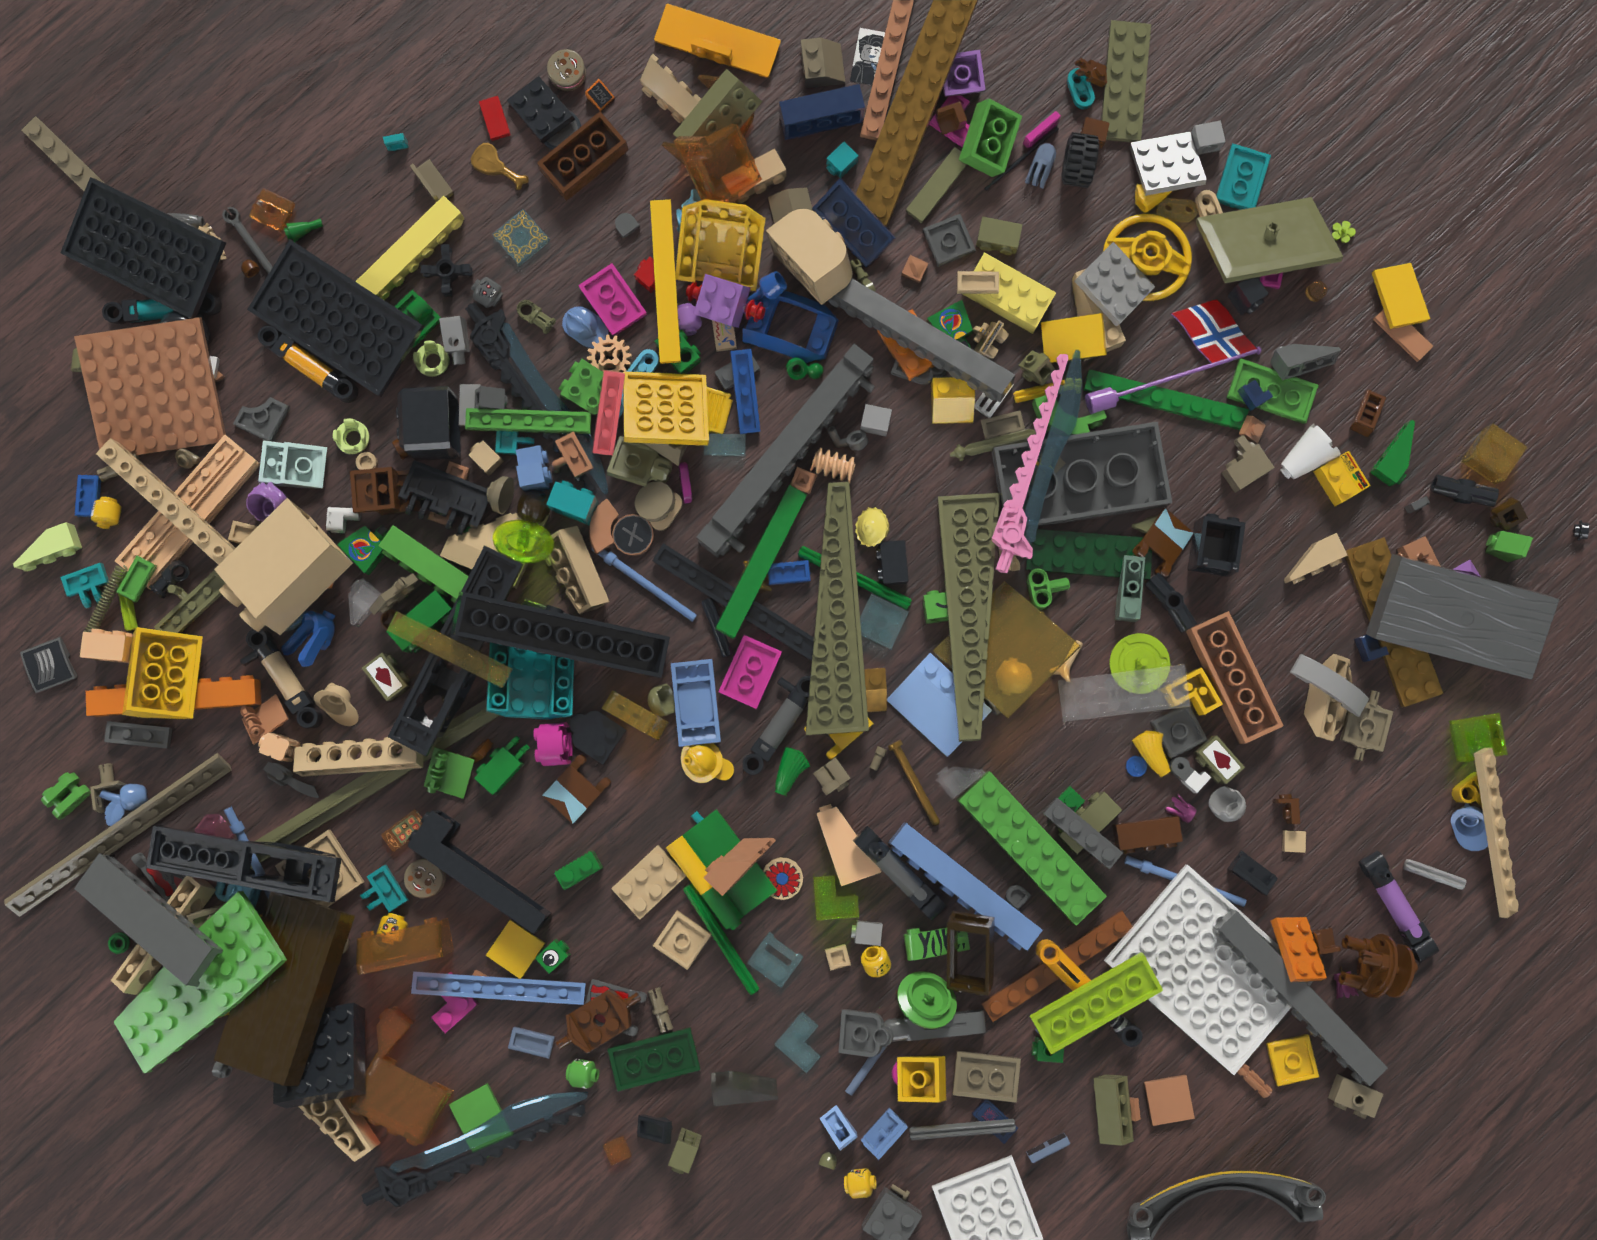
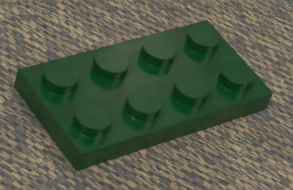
[607,1027,701,1092]

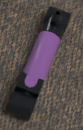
[1358,851,1439,963]

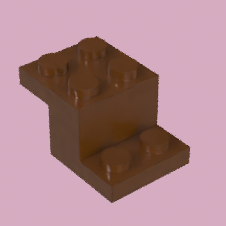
[350,467,422,515]

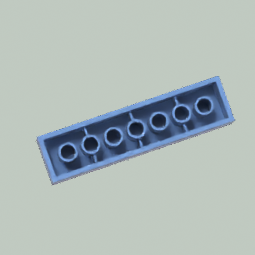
[889,823,1043,950]

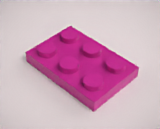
[578,263,647,337]
[718,635,782,709]

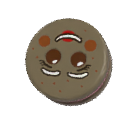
[547,49,586,91]
[404,858,446,898]

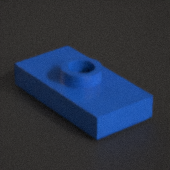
[75,475,101,517]
[768,560,811,585]

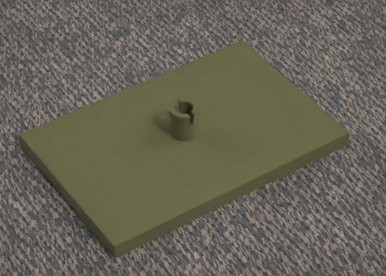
[1196,197,1343,283]

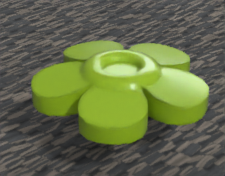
[1332,221,1356,243]

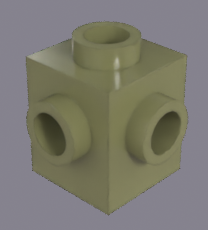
[1019,350,1056,386]

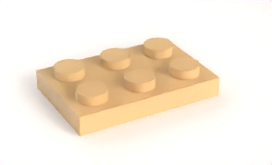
[611,845,686,919]

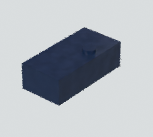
[779,84,865,140]

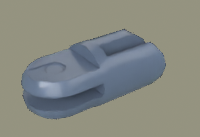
[1025,143,1056,189]

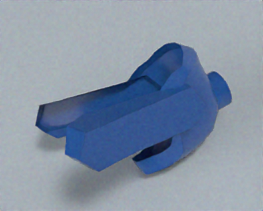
[281,610,336,667]

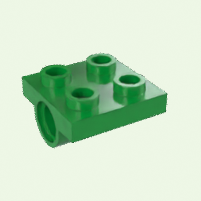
[394,290,441,348]

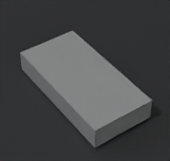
[459,384,481,426]

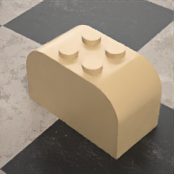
[766,209,852,305]

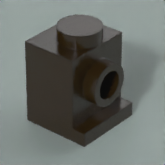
[1490,497,1528,531]

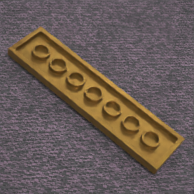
[1345,537,1443,707]

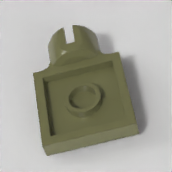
[607,436,672,487]

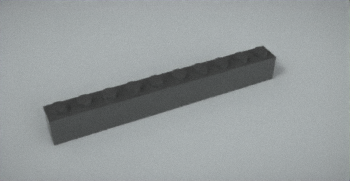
[828,278,1015,402]
[1214,909,1388,1086]

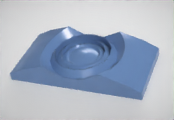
[671,659,721,747]

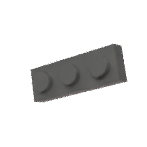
[104,721,172,749]

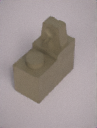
[1222,435,1275,493]

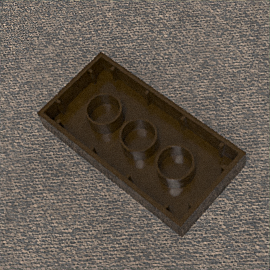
[213,892,355,1086]

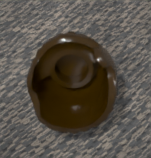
[517,490,550,523]

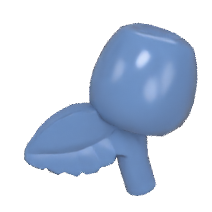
[99,784,148,826]

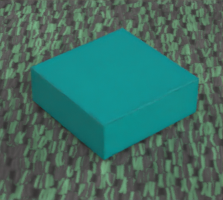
[383,133,409,151]

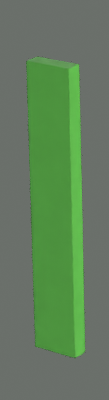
[465,408,591,434]

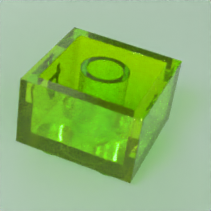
[1449,713,1508,762]

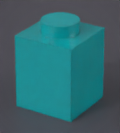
[826,142,858,179]

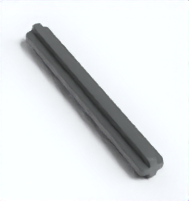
[909,1119,1016,1140]

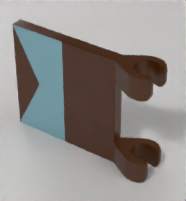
[1132,508,1194,577]
[542,754,611,824]

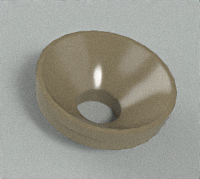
[486,476,514,514]

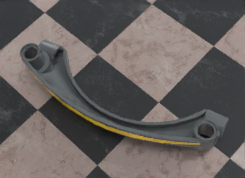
[1127,1171,1326,1240]

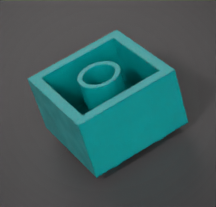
[546,480,599,526]

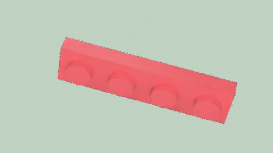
[592,370,625,456]

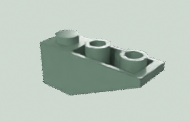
[1115,555,1145,622]

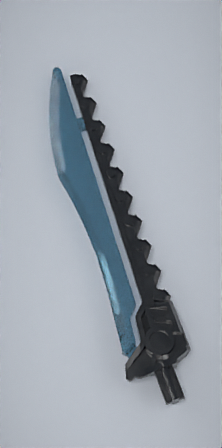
[465,302,609,495]
[362,1091,588,1207]

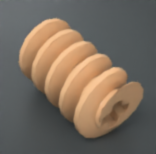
[810,447,856,484]

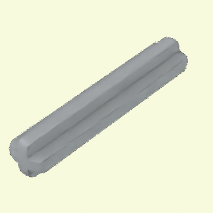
[1403,859,1466,890]

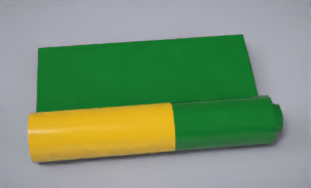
[666,809,777,930]

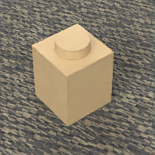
[469,441,504,476]

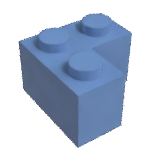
[516,445,553,492]

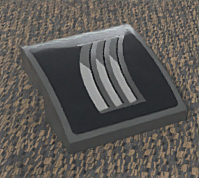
[20,637,77,693]

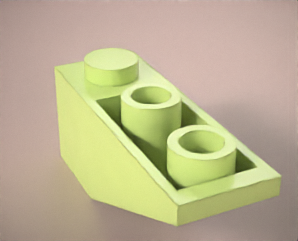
[13,522,82,571]

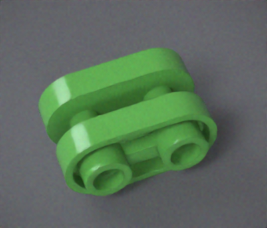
[41,772,91,820]

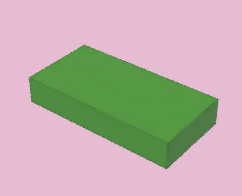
[116,556,157,602]

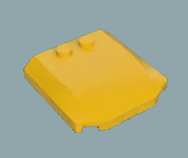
[675,199,766,291]

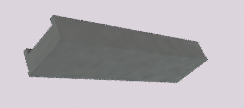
[74,853,223,987]

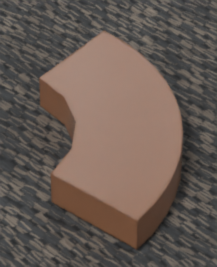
[589,498,619,555]

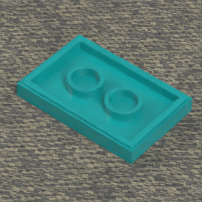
[1216,143,1271,210]

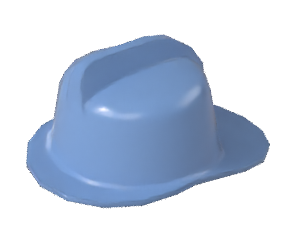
[562,307,608,348]
[1451,803,1488,851]

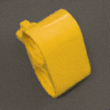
[1452,772,1483,810]

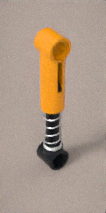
[1036,939,1143,1047]

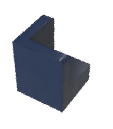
[1237,380,1273,412]
[1354,635,1389,662]

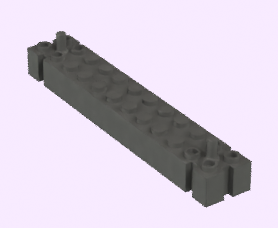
[696,344,875,558]

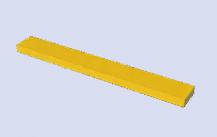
[650,199,681,364]

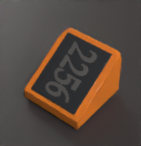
[585,79,615,112]

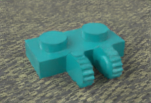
[495,431,534,455]
[61,563,109,608]
[360,865,408,912]

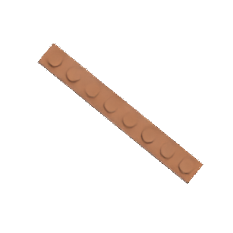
[860,0,914,141]

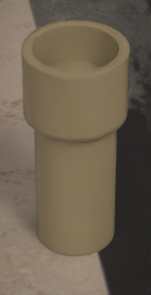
[869,746,887,771]

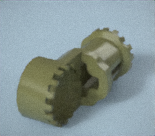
[517,300,556,334]

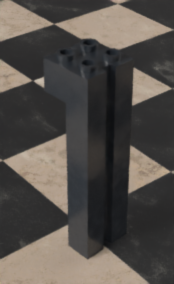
[407,810,551,934]

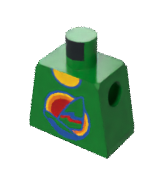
[926,300,973,348]
[337,524,389,575]

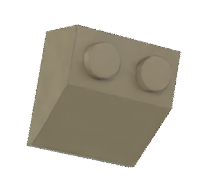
[801,37,845,88]

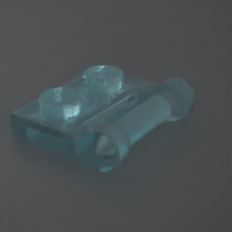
[747,932,804,988]

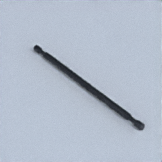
[984,126,1059,191]

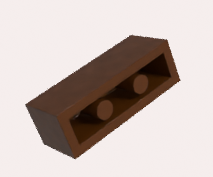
[1112,816,1183,854]

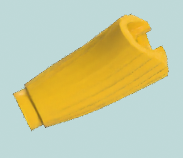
[1135,184,1172,213]
[1132,730,1171,777]

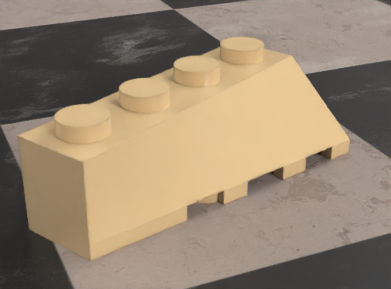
[640,54,701,123]
[1072,269,1126,361]
[536,526,609,614]

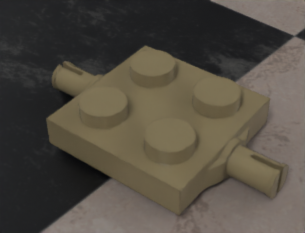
[369,573,418,615]
[1340,691,1393,761]

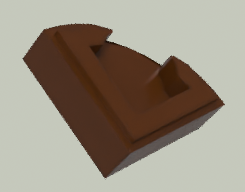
[468,739,493,764]

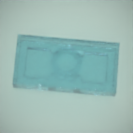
[704,434,746,456]

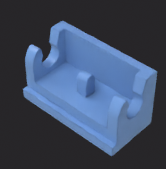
[861,1107,908,1160]

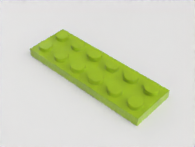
[1030,952,1163,1054]

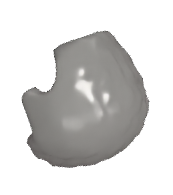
[1208,786,1246,822]

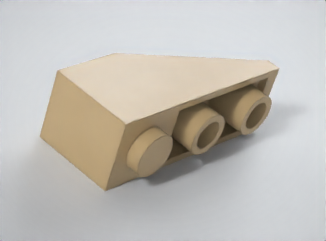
[1284,533,1348,584]

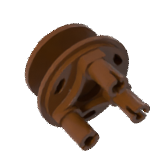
[1338,934,1418,998]

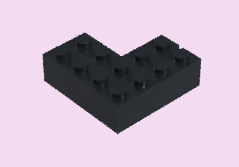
[273,1002,366,1109]

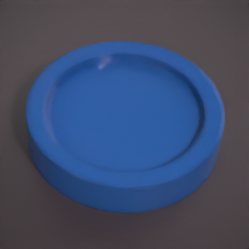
[1125,756,1147,777]

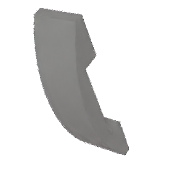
[1290,654,1369,717]

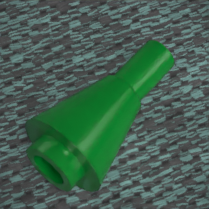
[284,219,323,242]

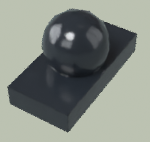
[637,1114,673,1144]

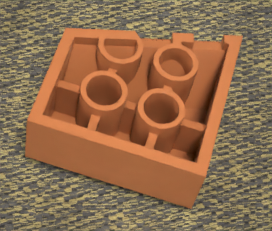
[704,838,776,896]

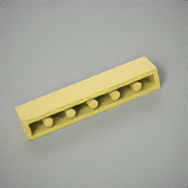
[356,196,464,300]

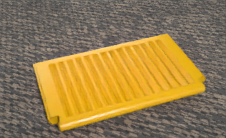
[707,387,733,436]

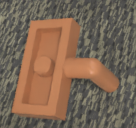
[552,432,593,479]

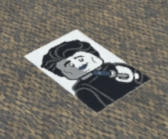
[850,28,885,85]

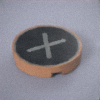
[612,514,654,556]

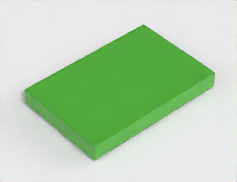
[449,1083,513,1157]

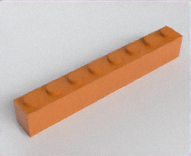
[86,675,262,717]

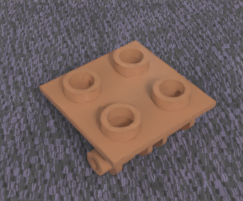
[240,694,288,744]

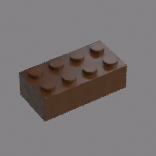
[537,112,628,201]

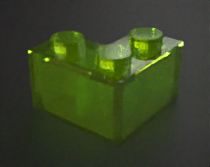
[813,875,859,920]

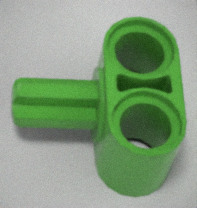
[1026,569,1070,609]

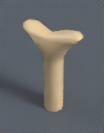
[1049,640,1083,682]

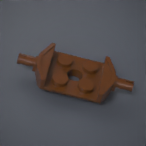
[556,989,641,1053]

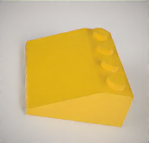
[122,627,203,719]

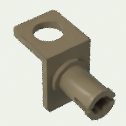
[90,763,126,813]

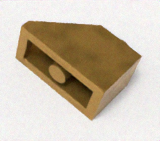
[864,668,887,712]

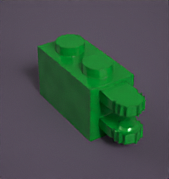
[474,736,530,795]

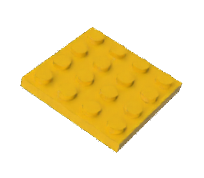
[623,371,709,445]

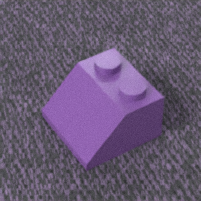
[943,50,986,97]

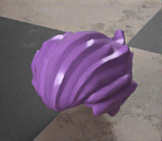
[246,482,287,522]

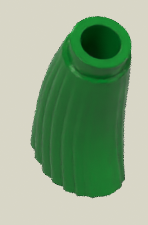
[775,747,810,796]

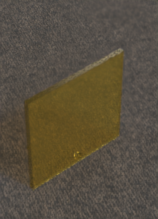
[933,581,1080,718]

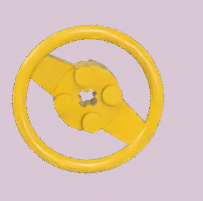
[1103,214,1192,301]

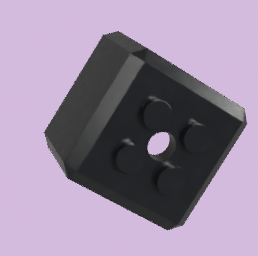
[396,386,461,461]

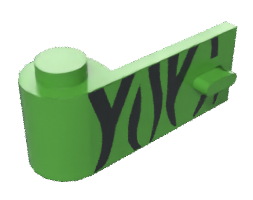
[903,928,970,961]

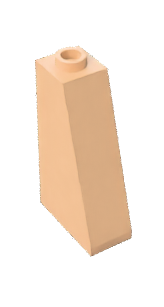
[816,804,881,886]

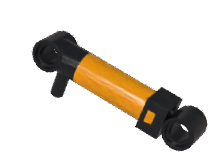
[258,326,358,403]

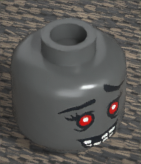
[471,277,503,308]

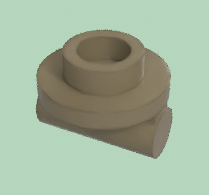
[175,448,200,469]

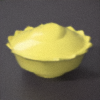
[855,507,889,547]

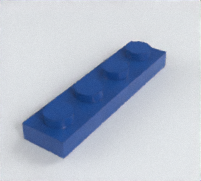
[730,349,761,434]

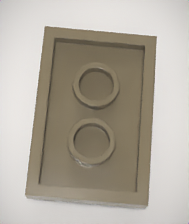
[952,1051,1021,1103]

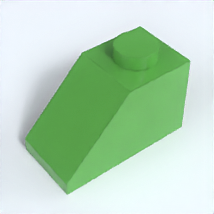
[1485,531,1533,562]

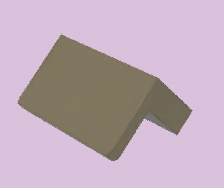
[410,159,454,202]

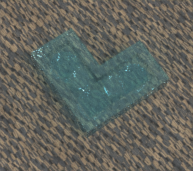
[774,1011,821,1073]

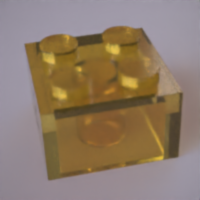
[1461,424,1527,485]

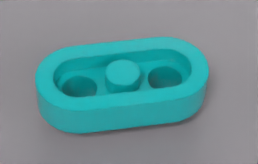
[1067,68,1095,109]

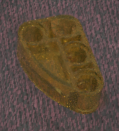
[602,690,669,741]

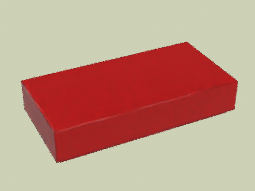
[479,96,511,141]

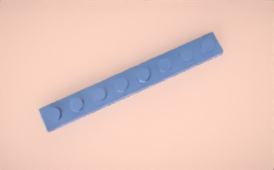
[411,972,586,1005]

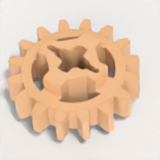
[587,335,632,372]

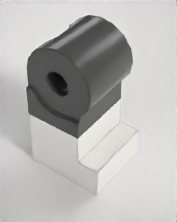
[1169,757,1211,793]

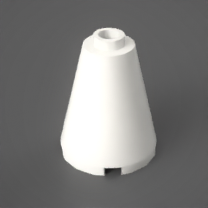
[1280,424,1341,479]

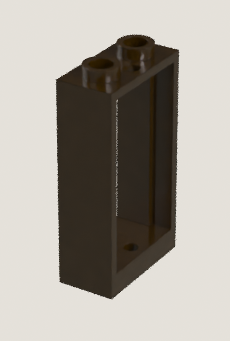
[947,911,995,996]

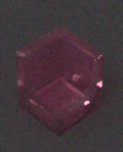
[194,814,233,838]

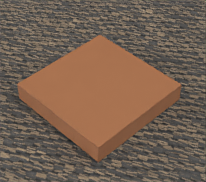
[1143,1075,1195,1126]

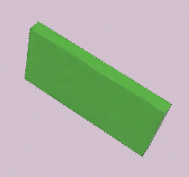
[1226,358,1318,424]

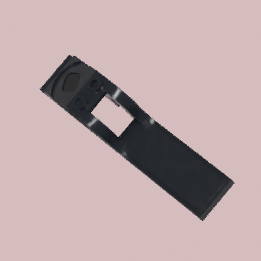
[388,545,524,756]
[146,826,342,902]

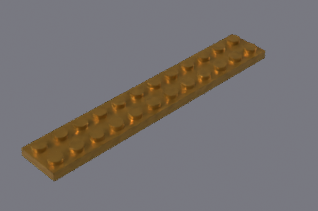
[856,0,978,227]

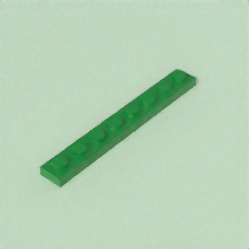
[1083,369,1249,430]

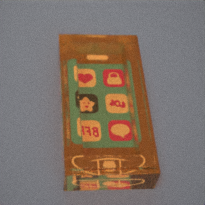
[381,809,423,852]

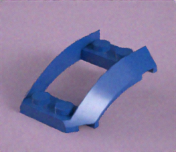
[743,287,839,364]

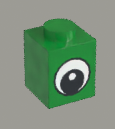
[535,939,570,974]

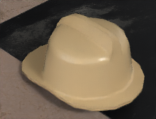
[314,683,359,726]

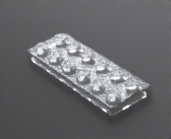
[1058,664,1191,722]

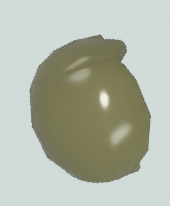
[648,684,675,717]

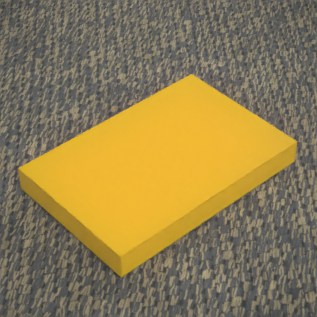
[1371,263,1430,329]
[1041,313,1107,363]

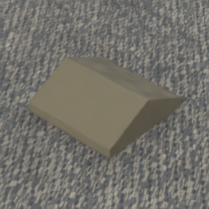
[768,188,813,224]

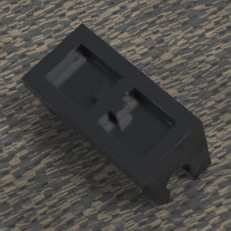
[1227,850,1278,895]

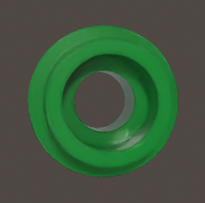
[108,932,130,954]

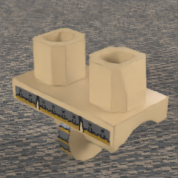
[973,321,1009,359]

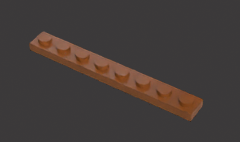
[981,911,1133,1022]

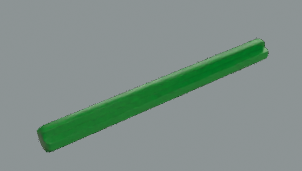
[798,546,912,609]
[683,883,759,995]

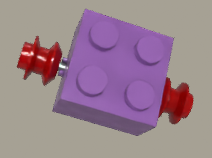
[686,274,765,328]

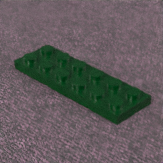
[1025,528,1152,580]

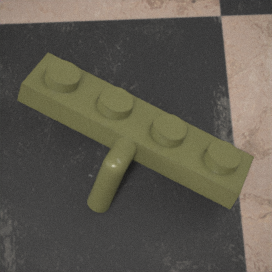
[154,570,225,633]

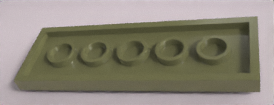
[1101,20,1151,143]

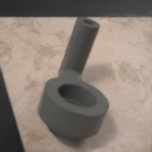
[827,426,868,451]

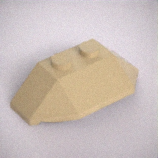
[1304,654,1352,741]

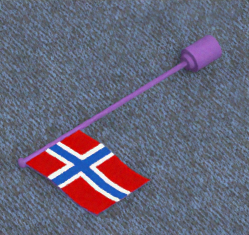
[1085,299,1261,414]

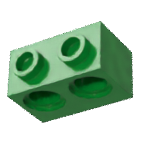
[655,330,701,374]

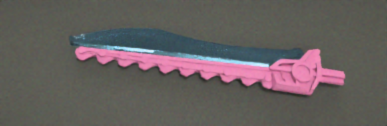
[992,350,1082,574]

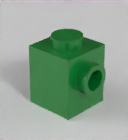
[1031,1036,1064,1063]

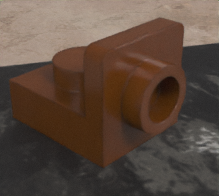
[1273,794,1300,824]

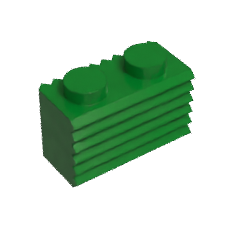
[554,850,603,890]

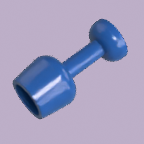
[743,271,787,313]

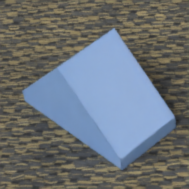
[820,1105,857,1151]

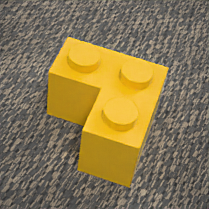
[1160,668,1223,715]

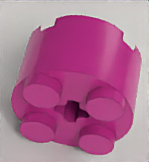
[534,722,573,766]

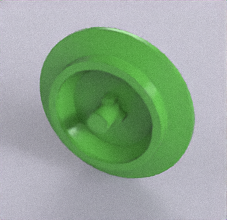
[897,971,957,1029]

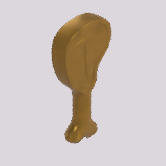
[471,143,529,190]

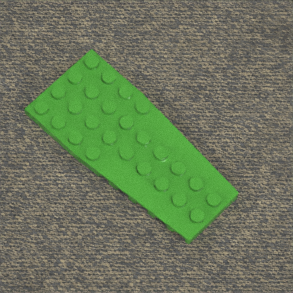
[114,891,287,1073]

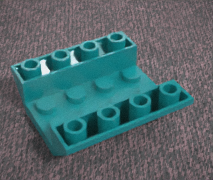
[486,642,574,719]

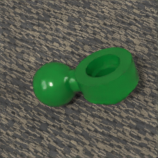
[786,357,824,380]

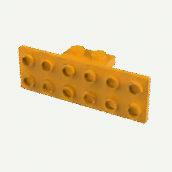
[654,4,781,78]

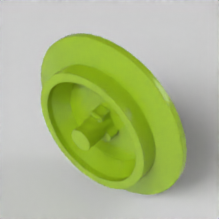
[1109,633,1170,694]

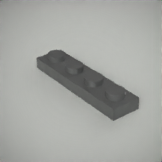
[1043,798,1123,869]

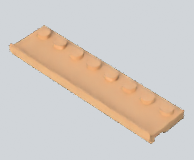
[115,435,260,590]

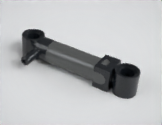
[743,676,810,775]
[852,826,947,921]

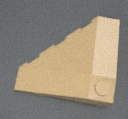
[440,513,550,589]

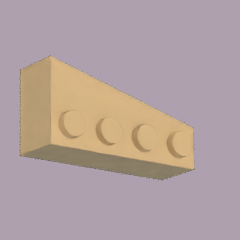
[298,1097,380,1162]

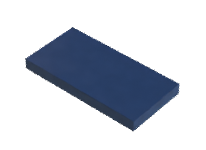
[812,179,896,268]

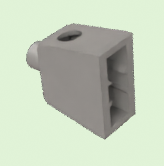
[439,316,470,365]

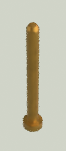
[888,739,940,826]

